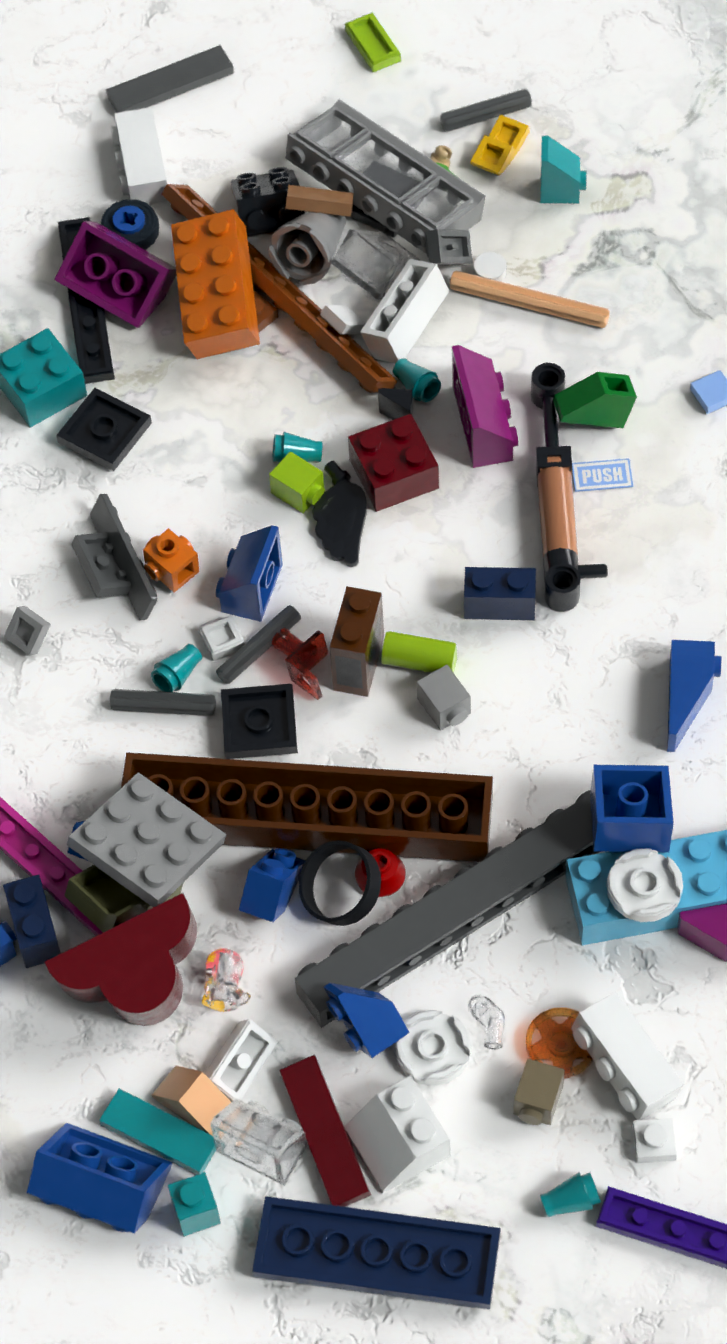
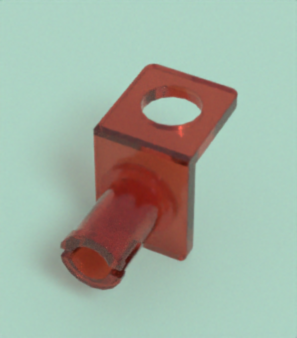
[272,628,328,700]

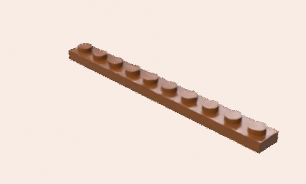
[161,184,398,393]

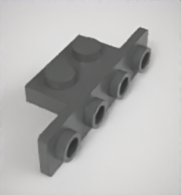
[71,494,157,620]

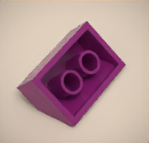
[54,221,176,328]
[452,345,519,468]

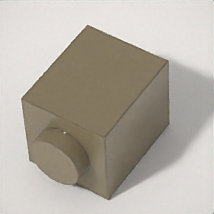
[513,1058,565,1126]

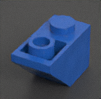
[239,848,306,922]
[324,983,410,1058]

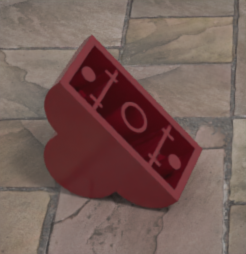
[44,893,197,1026]

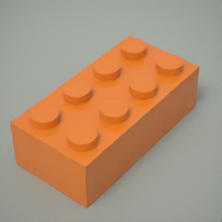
[171,209,260,359]

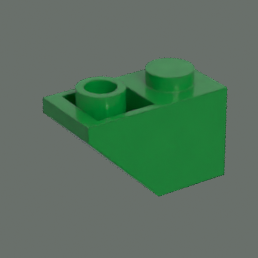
[553,372,637,428]

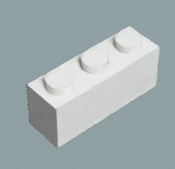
[110,107,167,204]
[360,259,449,364]
[571,992,684,1120]

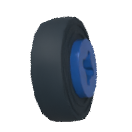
[101,199,159,250]

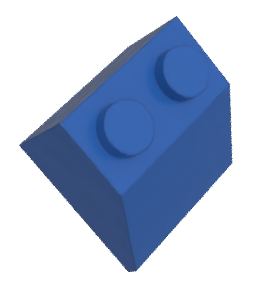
[215,525,283,622]

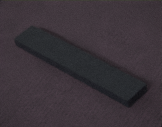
[58,217,115,384]

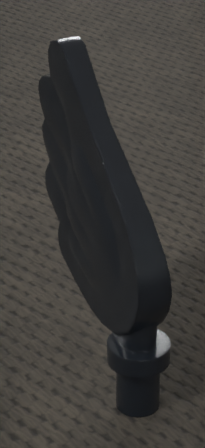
[312,461,367,567]

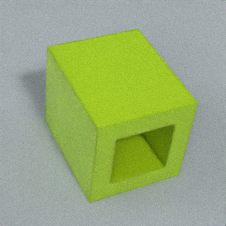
[269,451,325,514]

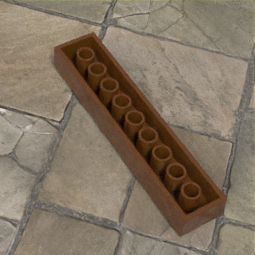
[121,752,493,862]

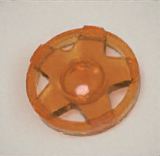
[526,1007,593,1079]

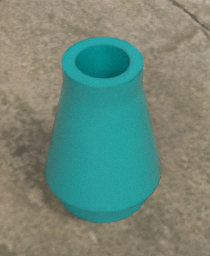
[393,358,441,402]
[272,432,323,462]
[151,644,202,692]
[540,1172,601,1218]

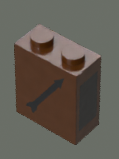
[329,586,384,697]

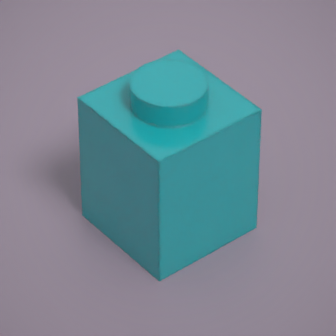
[168,1172,221,1237]

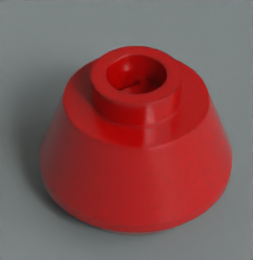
[355,848,406,897]

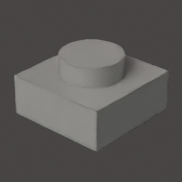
[4,606,51,656]

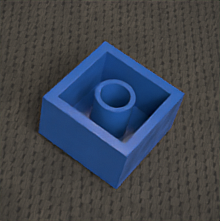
[590,765,674,853]

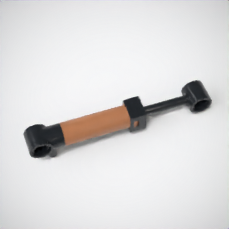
[531,363,608,612]

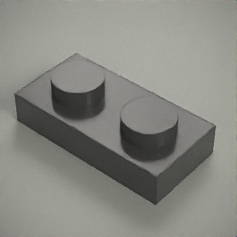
[425,229,473,265]

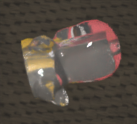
[202,948,251,1012]

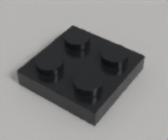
[56,388,152,471]
[221,684,298,759]

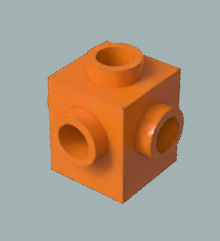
[143,528,199,593]

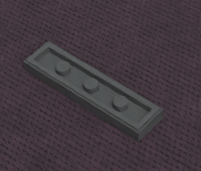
[106,45,234,113]

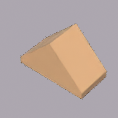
[152,1065,237,1137]

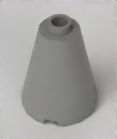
[269,212,346,285]

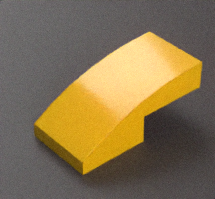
[470,114,530,176]

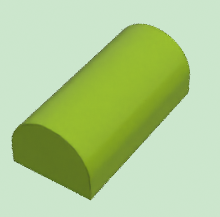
[381,631,457,673]

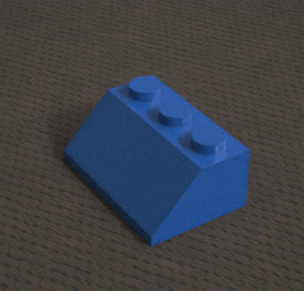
[27,1123,172,1234]

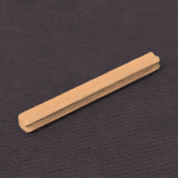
[450,271,610,328]

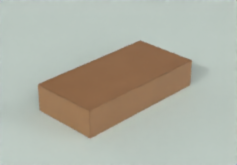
[285,185,354,217]

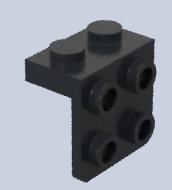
[230,167,305,236]

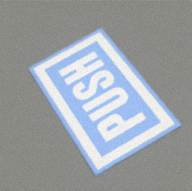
[572,458,633,492]

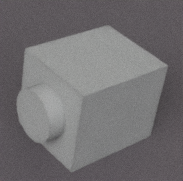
[417,665,471,731]

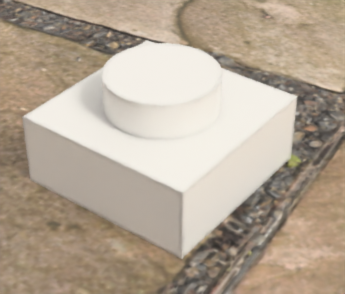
[633,1118,677,1163]

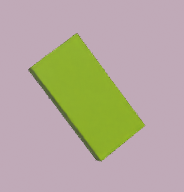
[345,12,401,73]

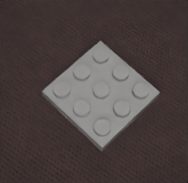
[67,772,226,907]

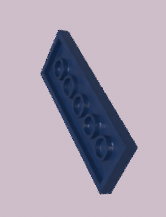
[252,1196,501,1310]

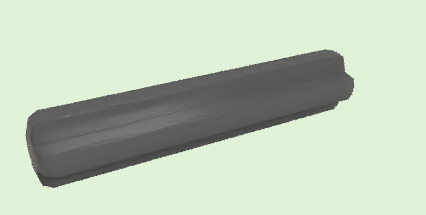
[440,89,532,132]
[216,605,301,684]
[110,689,216,716]

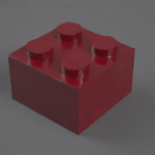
[348,414,439,512]

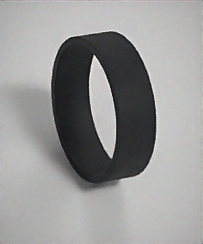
[299,841,381,926]

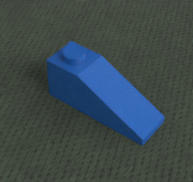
[667,640,722,752]

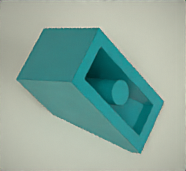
[540,136,587,204]

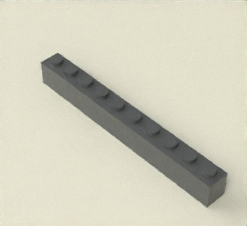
[295,790,601,1028]

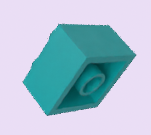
[0,328,88,428]

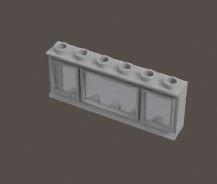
[285,99,485,253]

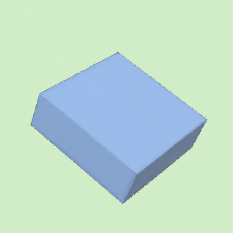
[690,370,727,414]

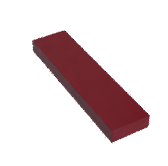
[279,1055,371,1207]

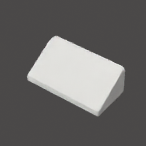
[205,1019,278,1104]

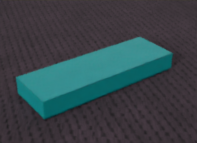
[99,1088,220,1175]

